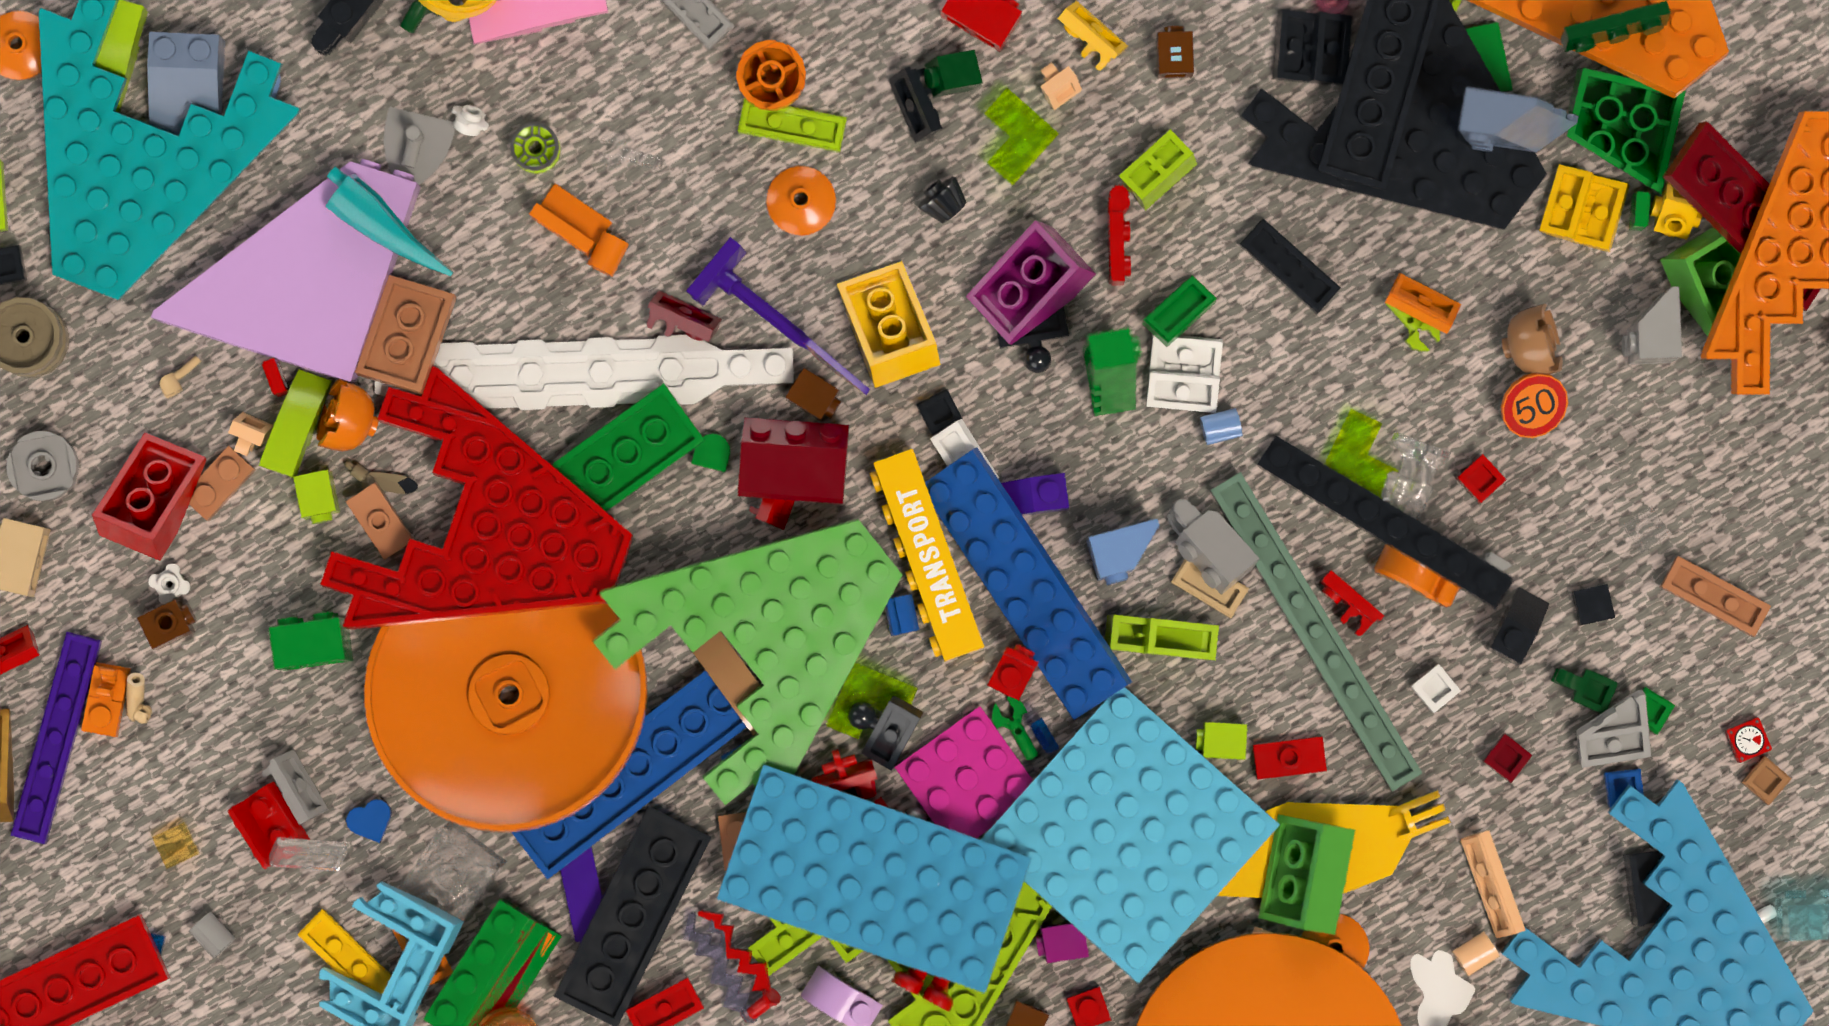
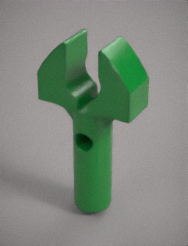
[992,697,1038,760]

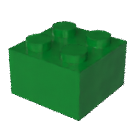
[269,612,354,671]

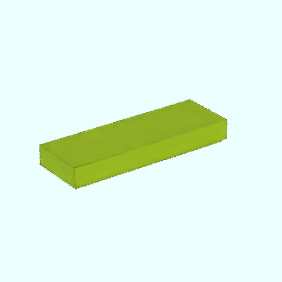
[738,98,847,153]

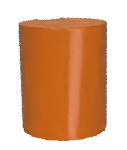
[587,231,629,277]

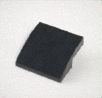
[1272,9,1352,85]

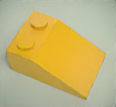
[837,261,941,388]

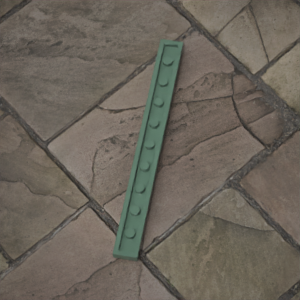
[1210,472,1422,791]

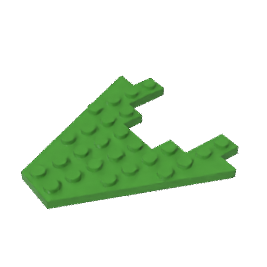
[592,519,902,805]

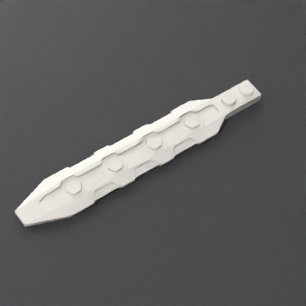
[374,335,794,410]

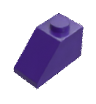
[1001,473,1069,516]

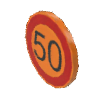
[1500,373,1568,438]

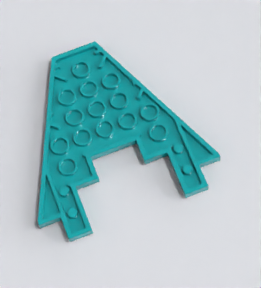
[39,0,301,300]

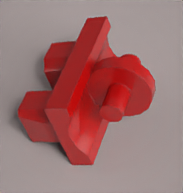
[811,749,877,800]

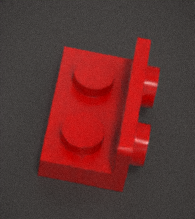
[227,781,311,869]

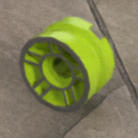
[510,122,561,174]

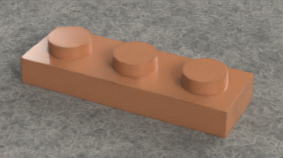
[1660,556,1771,637]

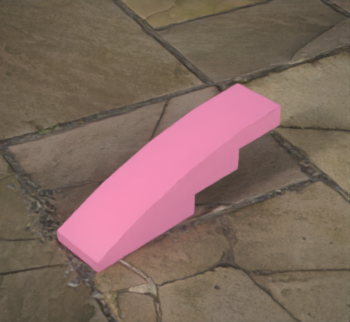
[469,0,609,45]

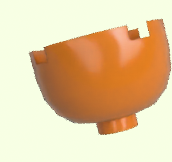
[736,40,806,111]
[316,379,379,452]

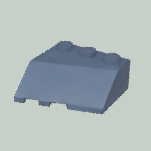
[1459,88,1578,153]

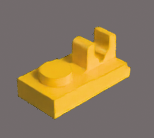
[1057,0,1128,71]

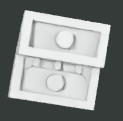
[1146,335,1223,413]

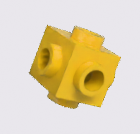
[1650,181,1702,240]

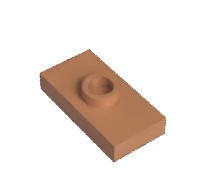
[345,482,414,560]

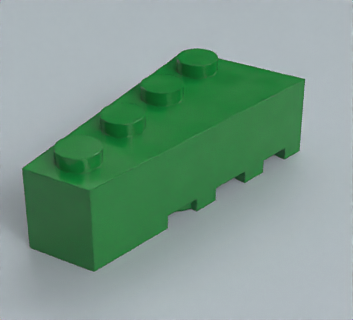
[1082,328,1141,417]

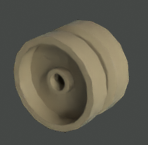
[0,297,69,378]

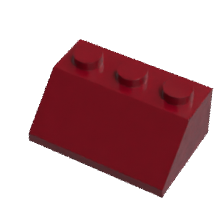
[738,417,849,504]

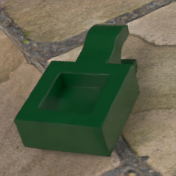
[1550,668,1618,714]

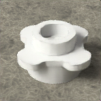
[452,105,489,136]
[149,564,190,604]

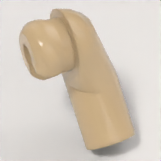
[126,673,152,724]

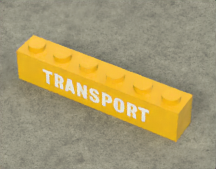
[869,449,984,662]

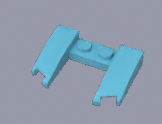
[319,882,464,1026]

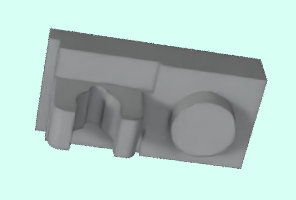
[262,749,329,825]

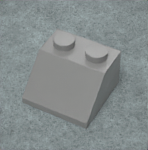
[1622,286,1682,365]

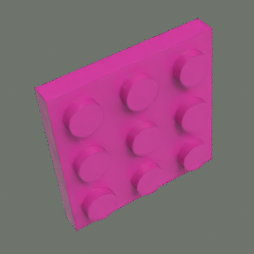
[895,706,1033,838]

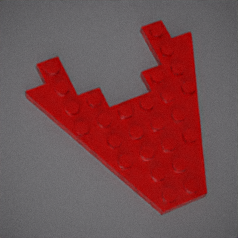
[320,366,633,630]

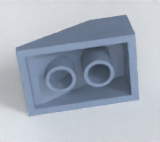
[147,32,225,136]

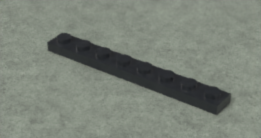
[1257,436,1514,610]

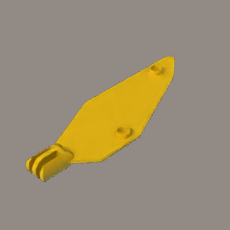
[1217,790,1451,898]

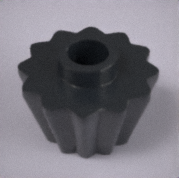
[918,176,967,223]

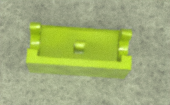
[1119,129,1197,211]

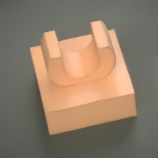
[1040,62,1082,110]
[228,412,274,456]

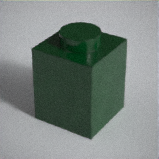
[924,49,983,98]

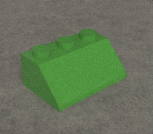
[1258,814,1355,935]

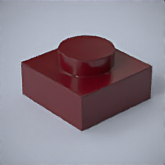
[1482,734,1533,783]

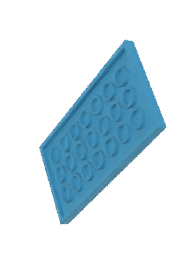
[717,765,1032,993]

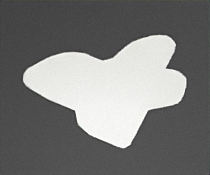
[1410,950,1475,1026]

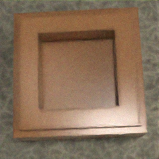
[1740,756,1792,805]

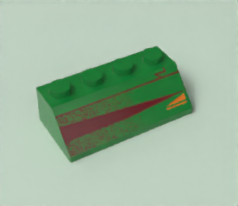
[423,898,562,1026]

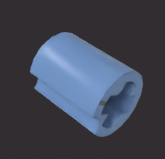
[1200,408,1243,445]

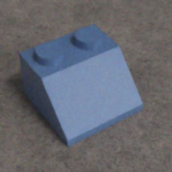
[1087,519,1159,585]

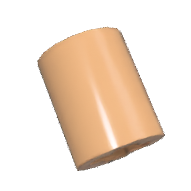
[1452,931,1500,977]

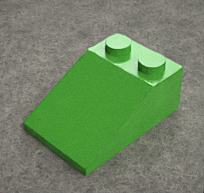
[1660,228,1741,336]

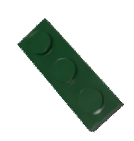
[1561,0,1671,53]

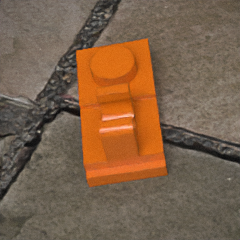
[81,662,131,737]

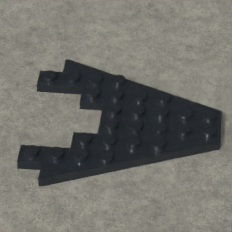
[1240,0,1547,230]

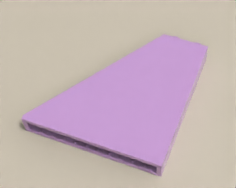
[151,159,420,384]

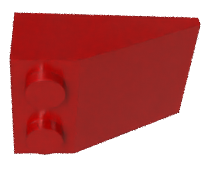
[92,432,206,561]

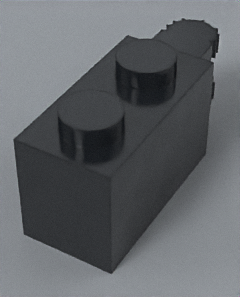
[310,0,385,56]

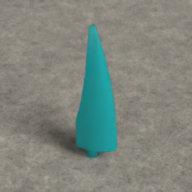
[325,166,454,276]

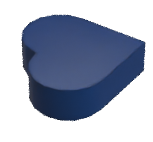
[346,799,392,843]

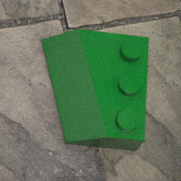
[1566,68,1686,194]

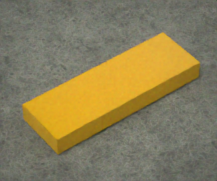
[297,909,392,994]

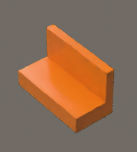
[529,184,612,257]

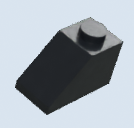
[1485,587,1549,665]

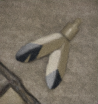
[345,461,418,499]

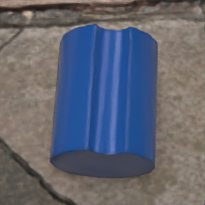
[885,594,920,636]

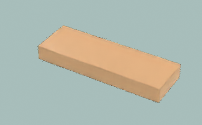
[1461,830,1525,938]

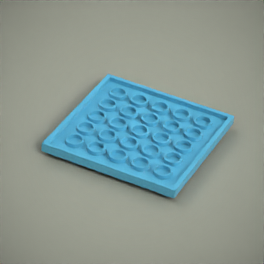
[981,687,1280,984]

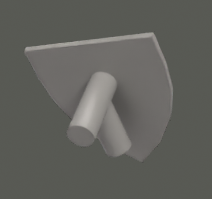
[383,107,455,185]

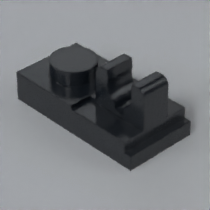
[888,66,943,143]

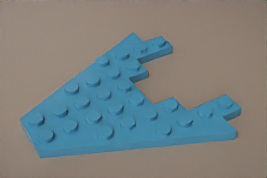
[1501,779,1813,1026]

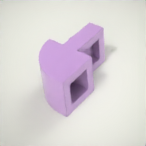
[800,966,883,1026]

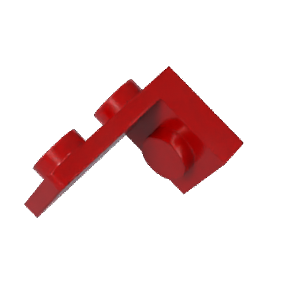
[987,644,1039,701]

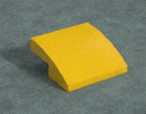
[1539,164,1629,252]

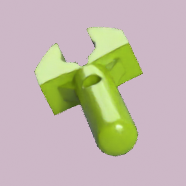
[1385,303,1440,352]

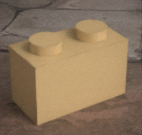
[0,518,51,597]

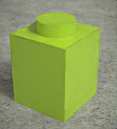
[293,469,340,524]
[1195,722,1247,760]

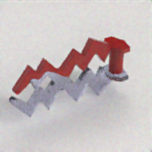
[683,910,781,1023]

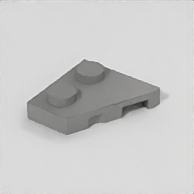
[1576,690,1651,768]

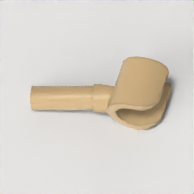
[160,355,201,398]

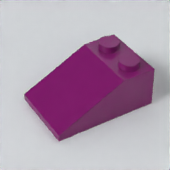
[966,220,1096,345]

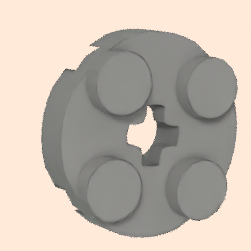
[6,431,79,502]

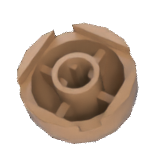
[1502,304,1563,374]

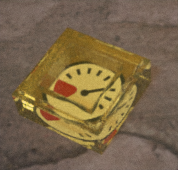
[152,822,200,869]

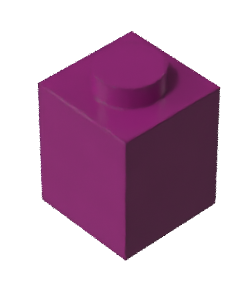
[1035,923,1089,964]

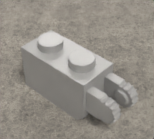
[1166,499,1260,595]

